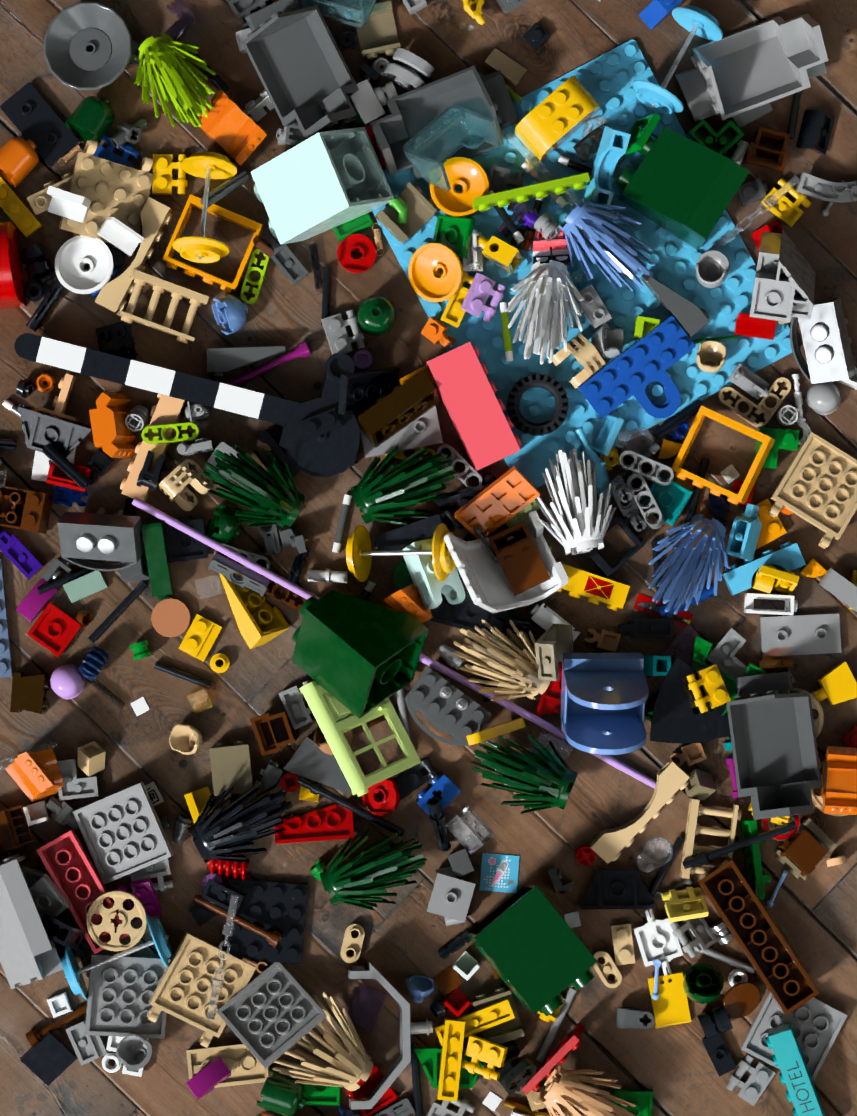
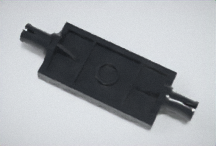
[429,589,531,636]

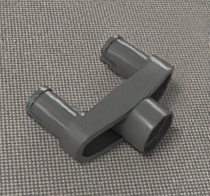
[610,478,647,532]

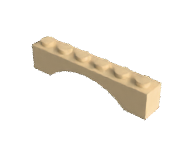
[95,197,173,314]
[590,759,690,864]

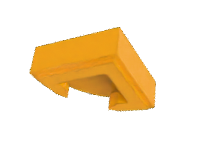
[658,439,682,459]
[800,558,828,578]

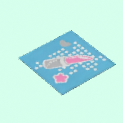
[479,853,520,893]

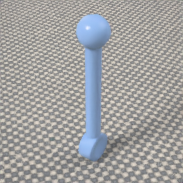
[766,869,788,908]
[651,959,661,1000]

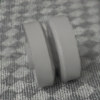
[384,48,434,91]

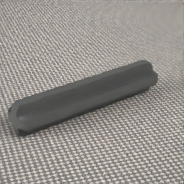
[200,171,249,207]

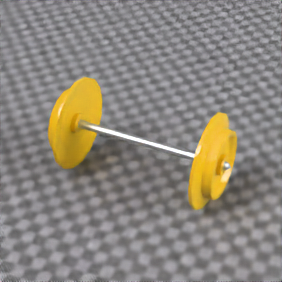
[172,152,237,263]
[346,523,456,582]

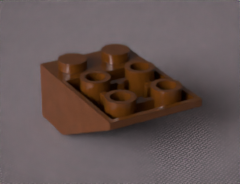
[0,486,54,534]
[488,521,551,596]

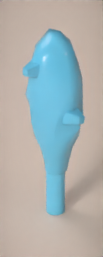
[575,427,611,499]

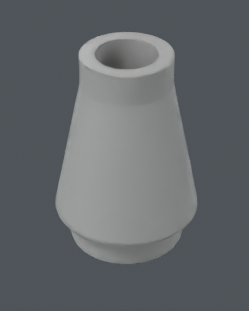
[437,643,466,671]

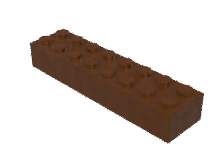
[696,857,819,1015]

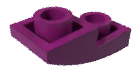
[16,578,58,622]
[186,1057,231,1100]

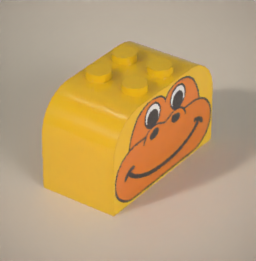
[514,76,601,162]

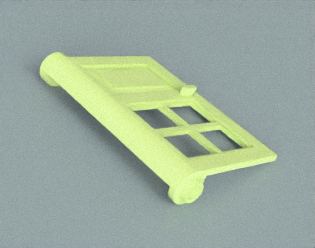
[299,681,421,797]

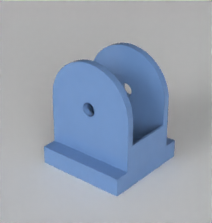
[560,653,649,755]

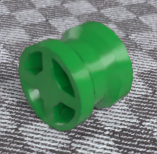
[129,640,153,661]

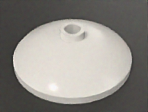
[55,235,114,294]

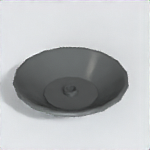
[44,2,132,90]

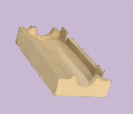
[186,1044,270,1091]

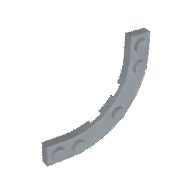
[796,172,857,203]

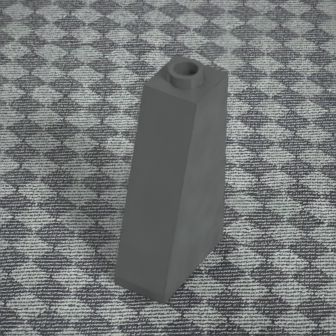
[284,736,353,795]

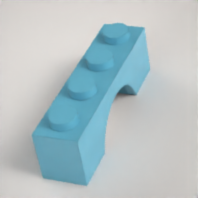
[583,126,631,205]
[722,541,806,596]

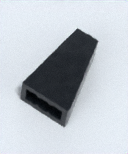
[374,513,455,551]

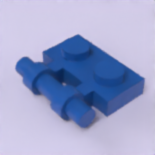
[94,133,141,168]

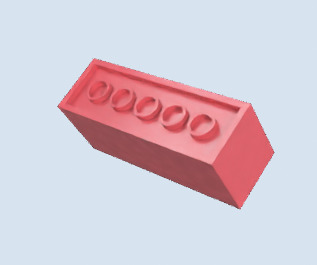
[426,342,522,472]

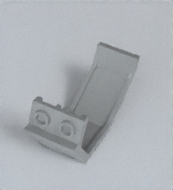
[348,961,411,1110]

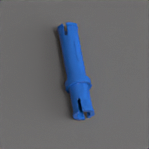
[657,584,717,618]

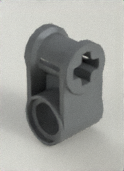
[616,1007,654,1029]

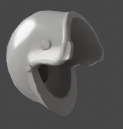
[696,250,729,288]
[591,322,624,359]
[805,382,841,415]
[116,1034,152,1070]

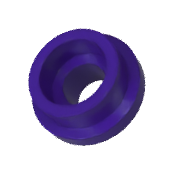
[522,208,540,227]

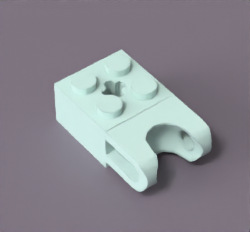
[403,538,465,609]

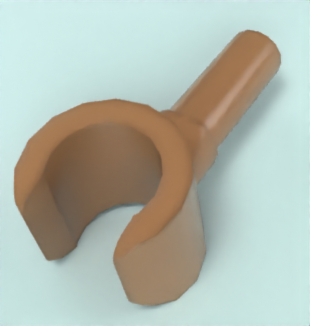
[241,956,268,973]

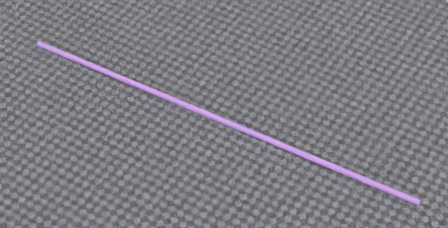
[132,497,657,789]

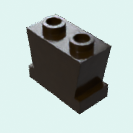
[10,672,50,714]

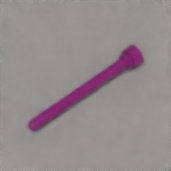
[225,341,311,386]

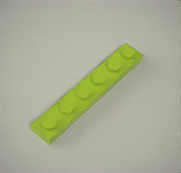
[472,173,590,212]

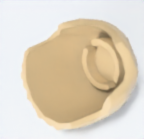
[696,340,726,373]
[169,724,202,755]

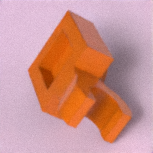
[421,316,456,348]

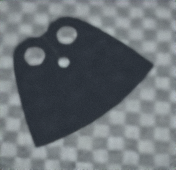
[650,658,726,743]

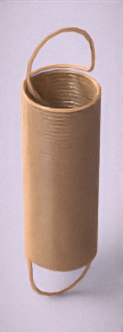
[58,142,86,166]
[372,223,384,256]

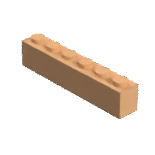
[120,394,186,502]

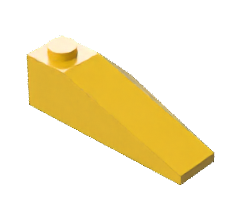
[219,573,290,649]

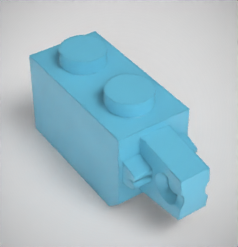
[726,504,762,561]

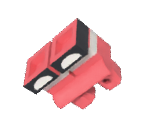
[532,230,571,265]

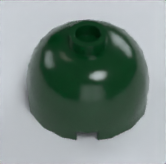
[205,504,241,544]
[683,963,724,1004]

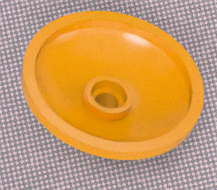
[430,157,489,217]
[408,243,463,302]

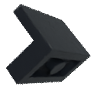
[796,110,835,154]

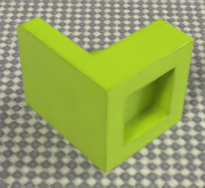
[633,316,661,339]

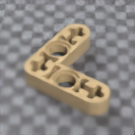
[718,377,791,428]

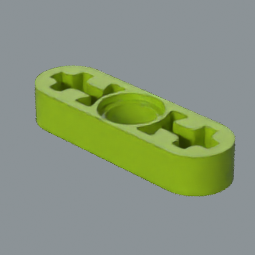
[240,249,270,304]
[141,422,199,444]

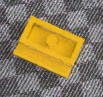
[178,614,223,662]

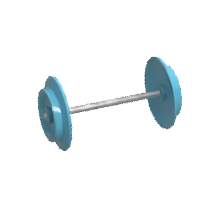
[632,5,723,115]
[61,913,173,1000]

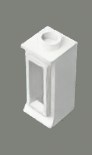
[744,593,798,616]
[530,603,581,642]

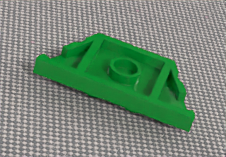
[414,1047,485,1089]

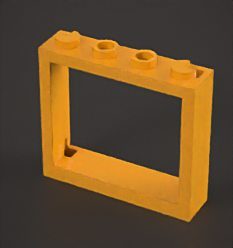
[163,194,264,293]
[671,405,775,505]

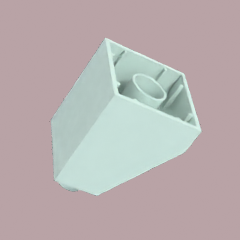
[251,127,394,245]

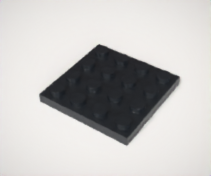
[223,878,308,964]

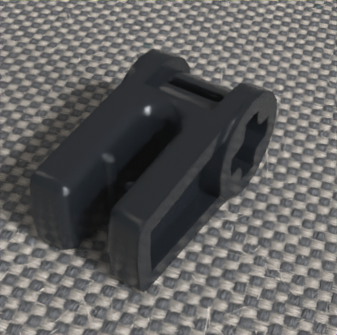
[137,451,166,492]

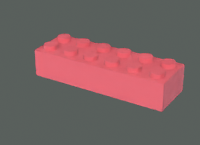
[36,829,128,954]

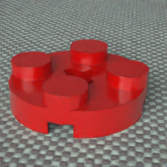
[337,234,376,274]
[361,778,400,816]

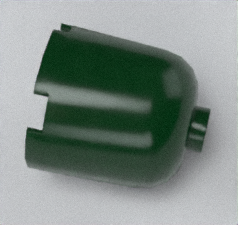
[65,96,115,146]
[357,295,396,337]
[256,1069,307,1116]

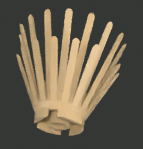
[272,992,373,1091]

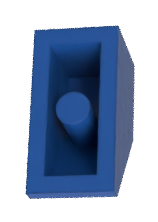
[638,0,683,30]

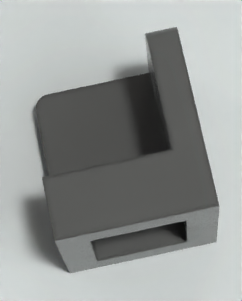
[120,556,149,584]
[447,849,474,878]

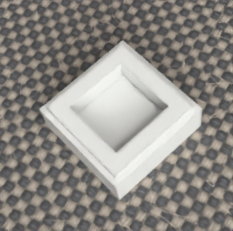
[47,992,73,1018]

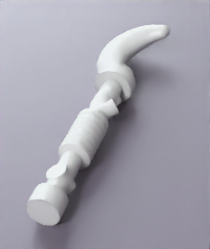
[792,374,811,445]

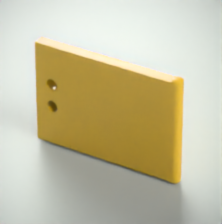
[647,972,692,1028]

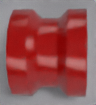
[280,772,300,792]
[575,845,596,866]

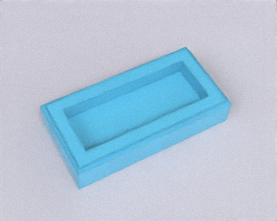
[592,414,624,456]

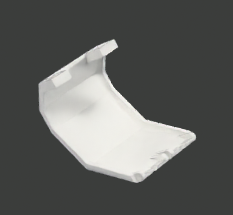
[444,510,569,613]

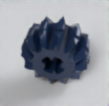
[79,646,109,681]

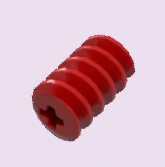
[207,855,250,880]

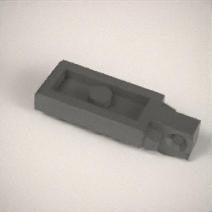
[264,235,309,286]

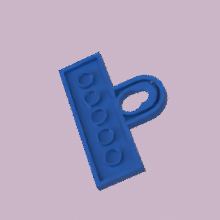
[578,315,696,419]

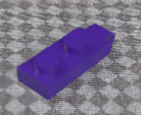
[0,530,44,580]

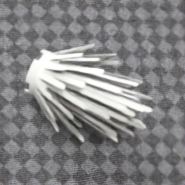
[505,260,584,364]
[536,448,616,555]

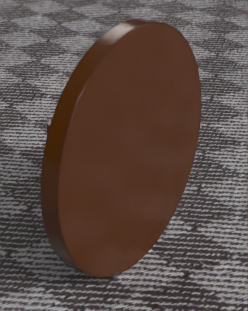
[723,982,760,1018]

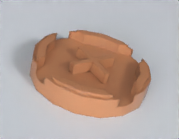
[151,598,191,638]

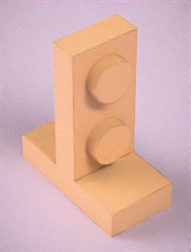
[38,374,79,422]

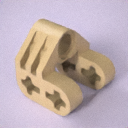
[552,333,605,389]
[158,459,214,511]

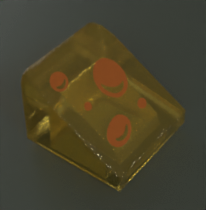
[187,688,213,714]

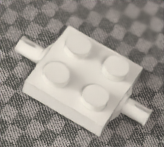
[633,909,683,975]

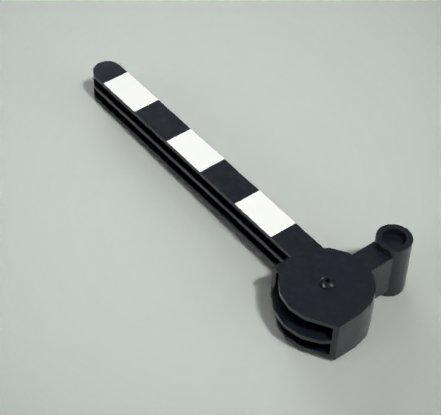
[14,333,360,477]

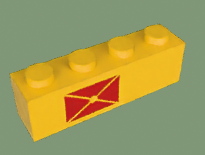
[556,562,630,611]

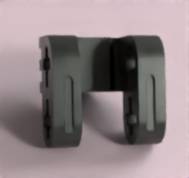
[485,1040,537,1098]

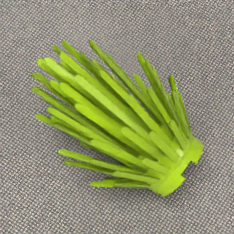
[134,33,217,128]

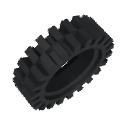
[507,374,569,436]

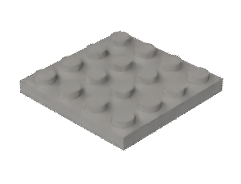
[73,782,174,885]
[84,954,171,1039]
[216,962,327,1069]
[740,992,848,1082]

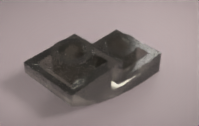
[573,123,610,163]

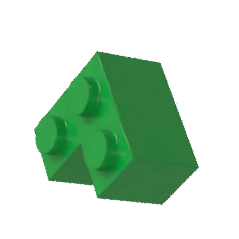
[686,119,744,156]
[755,427,799,470]

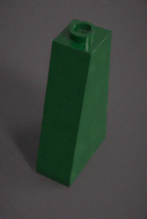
[141,523,174,600]

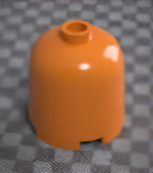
[0,137,39,187]

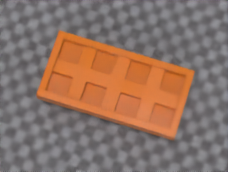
[454,466,541,539]

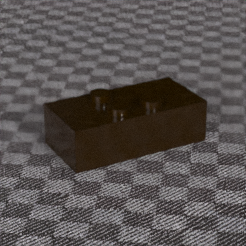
[358,371,439,448]

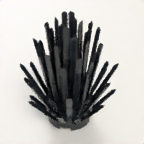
[187,782,293,863]

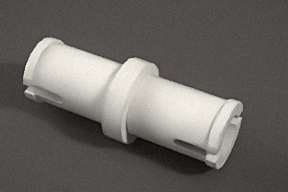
[308,568,348,584]

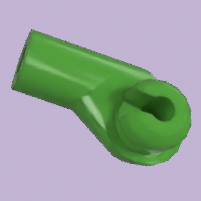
[388,196,408,224]

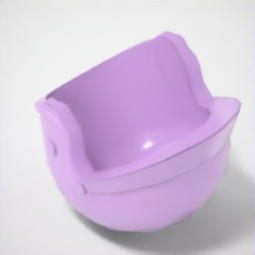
[50,664,85,699]

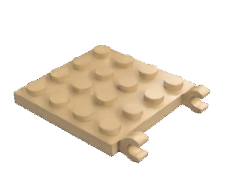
[59,140,154,251]
[768,432,857,549]
[146,932,256,1048]

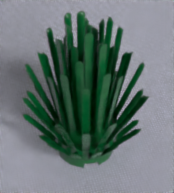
[203,444,305,528]
[350,445,457,525]
[470,734,578,814]
[320,828,427,911]

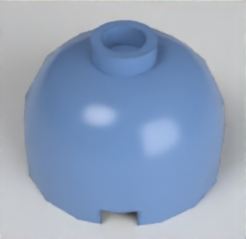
[212,294,248,335]

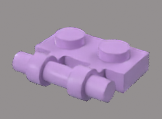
[460,273,506,323]

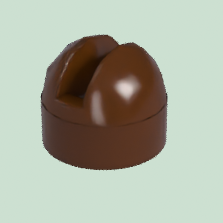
[75,609,93,626]

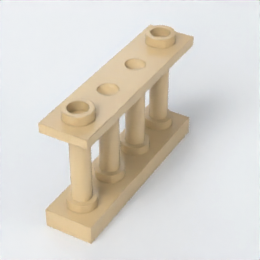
[117,269,209,344]
[680,798,742,879]

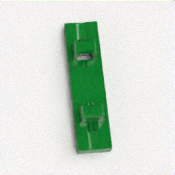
[740,820,771,900]

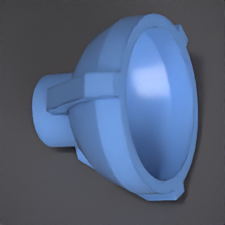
[405,975,434,1003]

